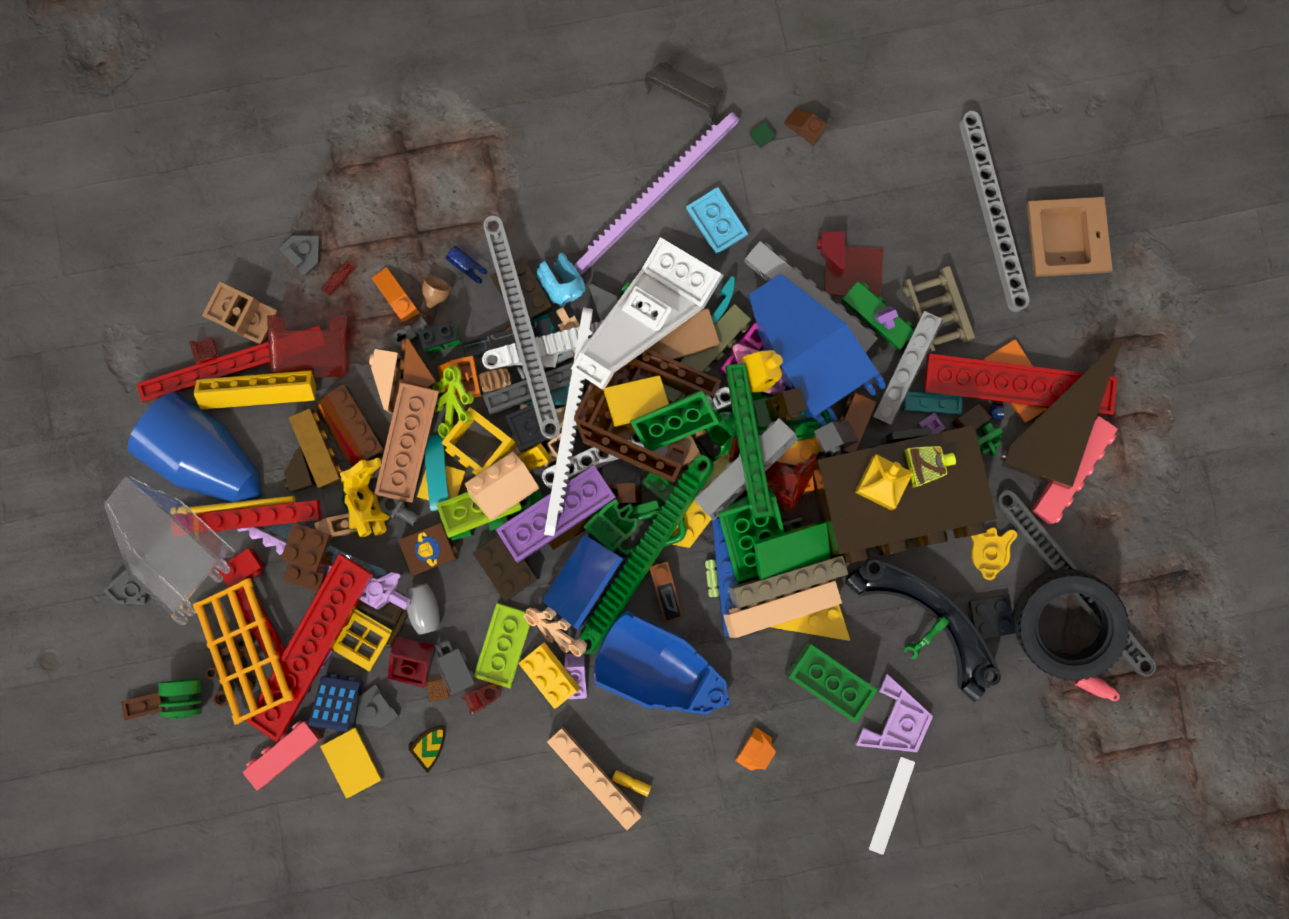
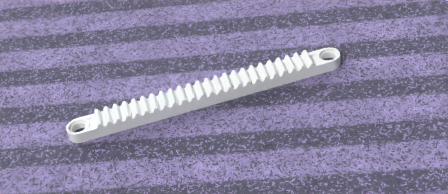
[544,307,593,536]
[482,309,704,370]

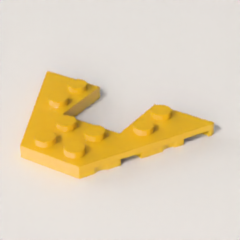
[758,591,850,641]

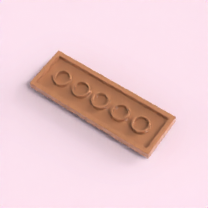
[374,382,439,502]

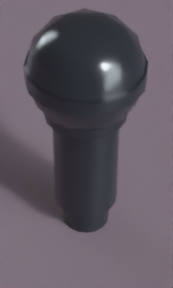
[694,440,714,467]

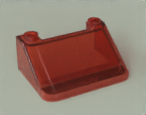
[267,315,349,378]

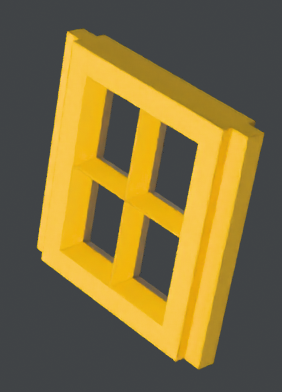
[332,609,392,672]

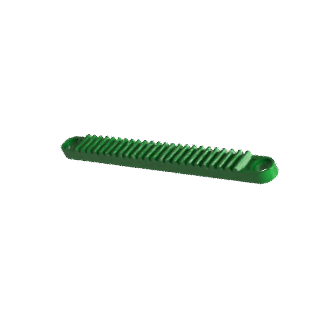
[580,455,714,654]

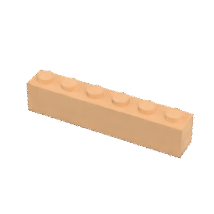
[723,581,842,638]
[547,726,641,830]

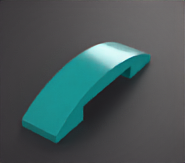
[711,276,735,325]
[425,435,450,511]

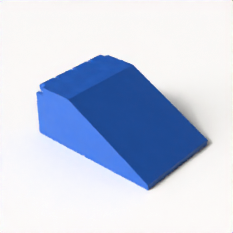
[542,534,624,629]

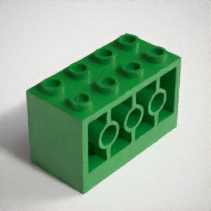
[785,642,878,723]

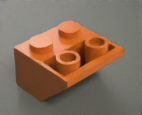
[438,356,483,404]

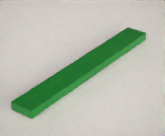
[725,363,773,519]

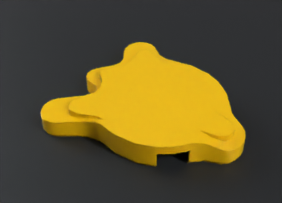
[970,527,1017,580]

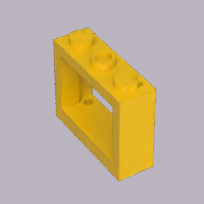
[442,407,517,476]

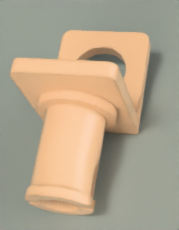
[540,433,561,470]

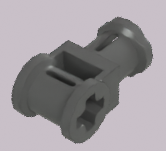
[393,316,429,349]

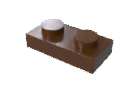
[121,692,165,721]

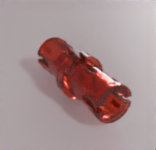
[321,261,355,296]

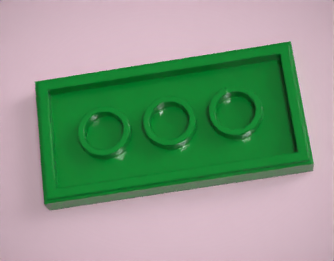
[754,520,831,580]

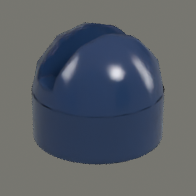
[990,404,1004,420]

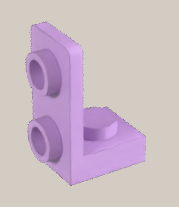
[564,654,587,699]

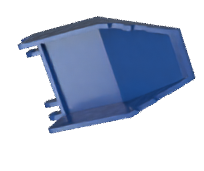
[748,273,886,427]

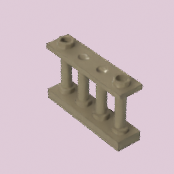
[902,266,975,354]

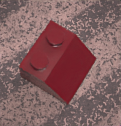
[388,636,434,687]

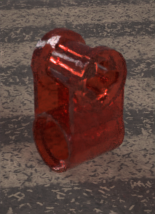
[462,683,501,715]

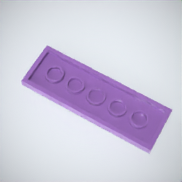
[496,465,616,563]

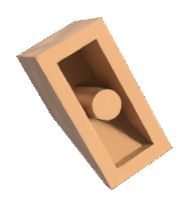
[314,514,358,539]

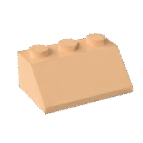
[465,452,539,521]

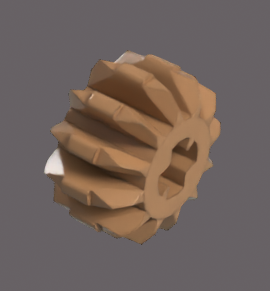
[478,368,511,392]

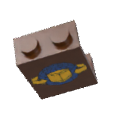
[398,523,459,576]

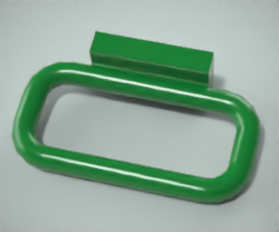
[616,499,687,556]

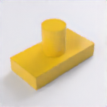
[517,443,552,471]

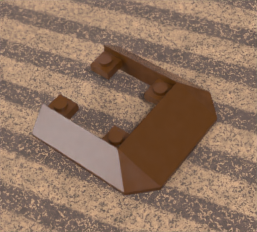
[574,349,721,483]

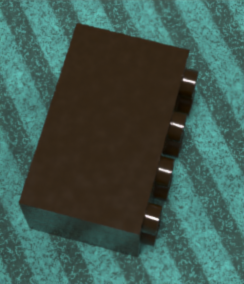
[808,425,997,564]

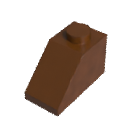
[784,108,828,146]

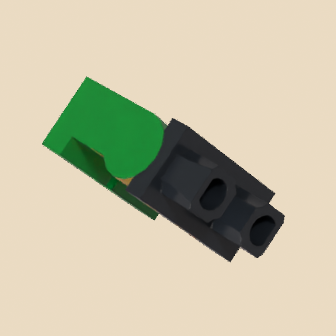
[418,321,462,355]

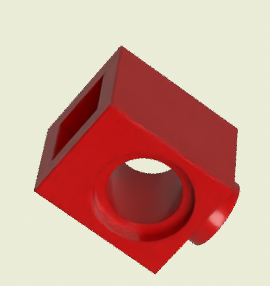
[232,548,266,579]

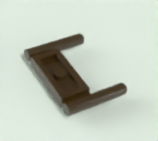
[345,600,408,648]

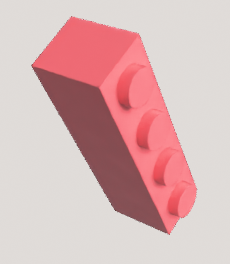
[242,720,323,791]

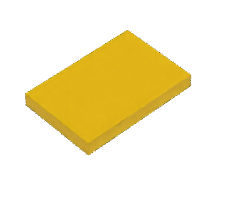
[603,375,669,427]
[320,728,382,799]

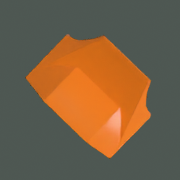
[735,727,776,771]

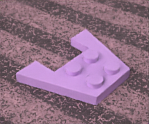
[855,674,933,752]

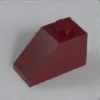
[817,232,846,273]

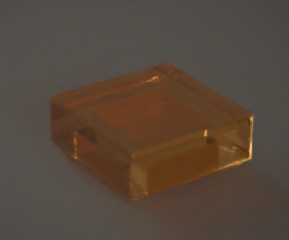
[426,679,449,702]

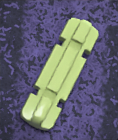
[705,559,719,597]

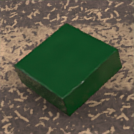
[749,121,776,149]

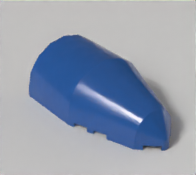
[127,392,262,502]
[593,611,730,715]

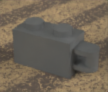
[434,639,475,695]

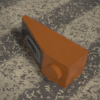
[650,562,683,623]

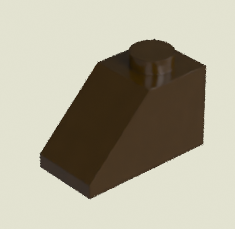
[284,448,316,493]

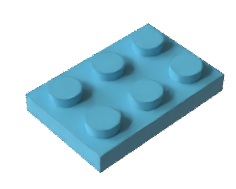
[686,187,748,255]

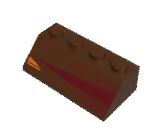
[315,384,385,467]

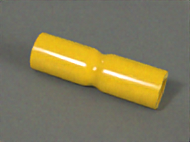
[611,770,652,797]

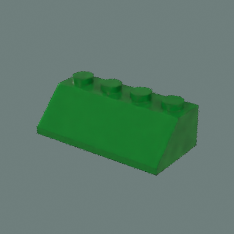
[630,390,719,451]

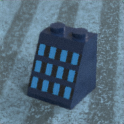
[308,673,364,732]

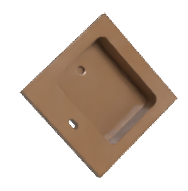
[1027,197,1113,277]

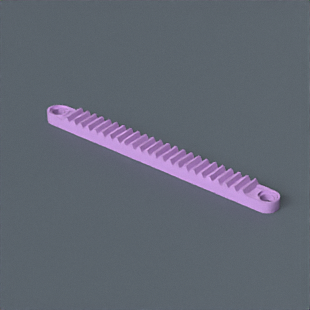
[574,112,740,275]

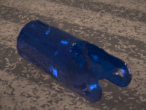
[445,246,488,284]

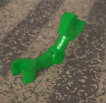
[903,616,949,660]

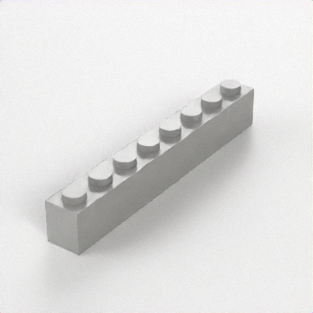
[744,241,878,353]

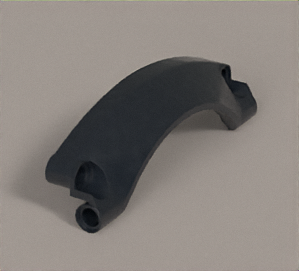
[844,559,1001,702]

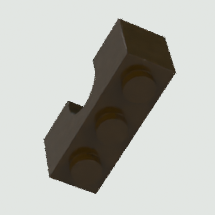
[765,387,807,423]

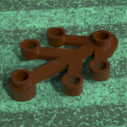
[205,633,256,707]

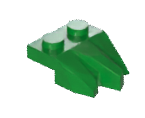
[584,499,638,552]

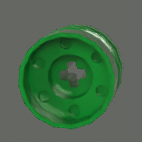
[158,679,202,719]

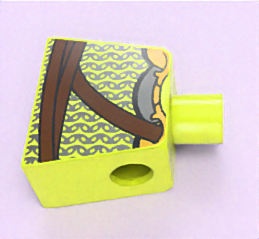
[904,446,956,488]

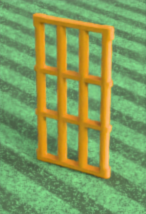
[193,578,294,725]

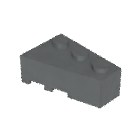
[814,421,859,458]

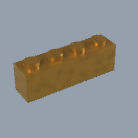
[289,408,343,489]

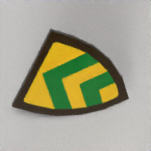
[408,726,446,773]

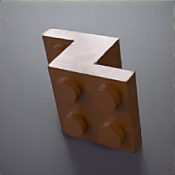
[280,522,333,592]

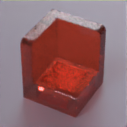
[189,339,219,364]

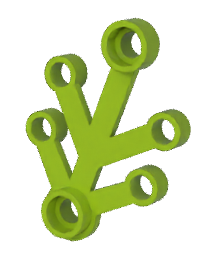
[432,365,474,438]

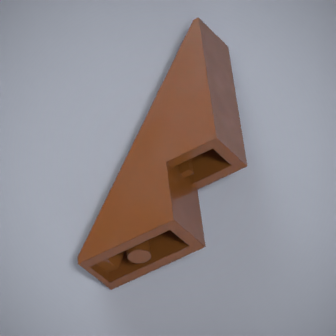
[399,337,436,388]

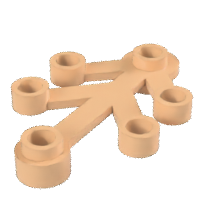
[524,607,587,657]

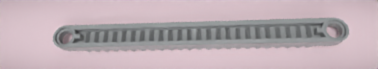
[484,216,560,439]

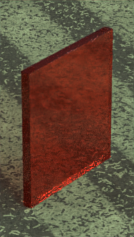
[824,247,883,297]

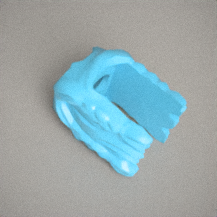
[535,253,585,306]

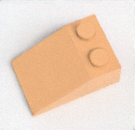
[369,349,403,414]

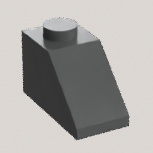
[588,284,618,321]

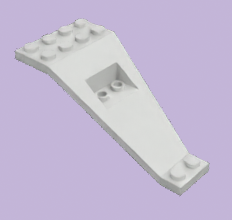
[571,237,723,389]

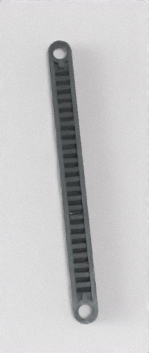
[996,491,1156,676]

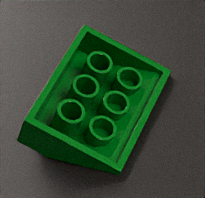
[718,488,784,582]

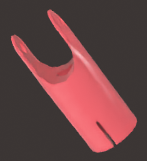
[1074,676,1120,701]

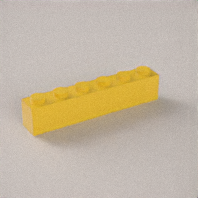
[194,371,317,410]

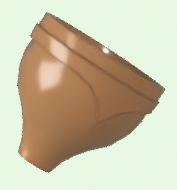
[422,276,452,308]

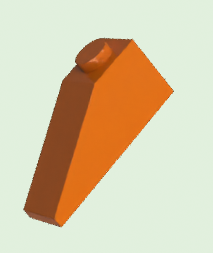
[372,267,420,324]

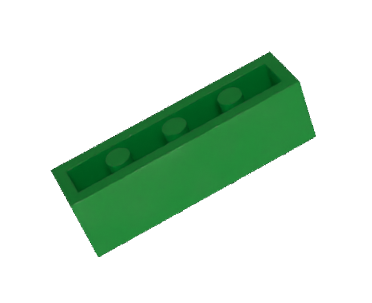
[841,282,914,351]

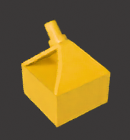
[855,454,913,510]

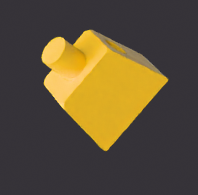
[741,350,783,393]

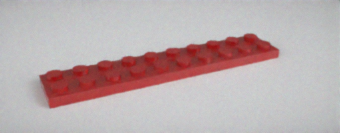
[924,354,1118,415]
[246,554,374,742]

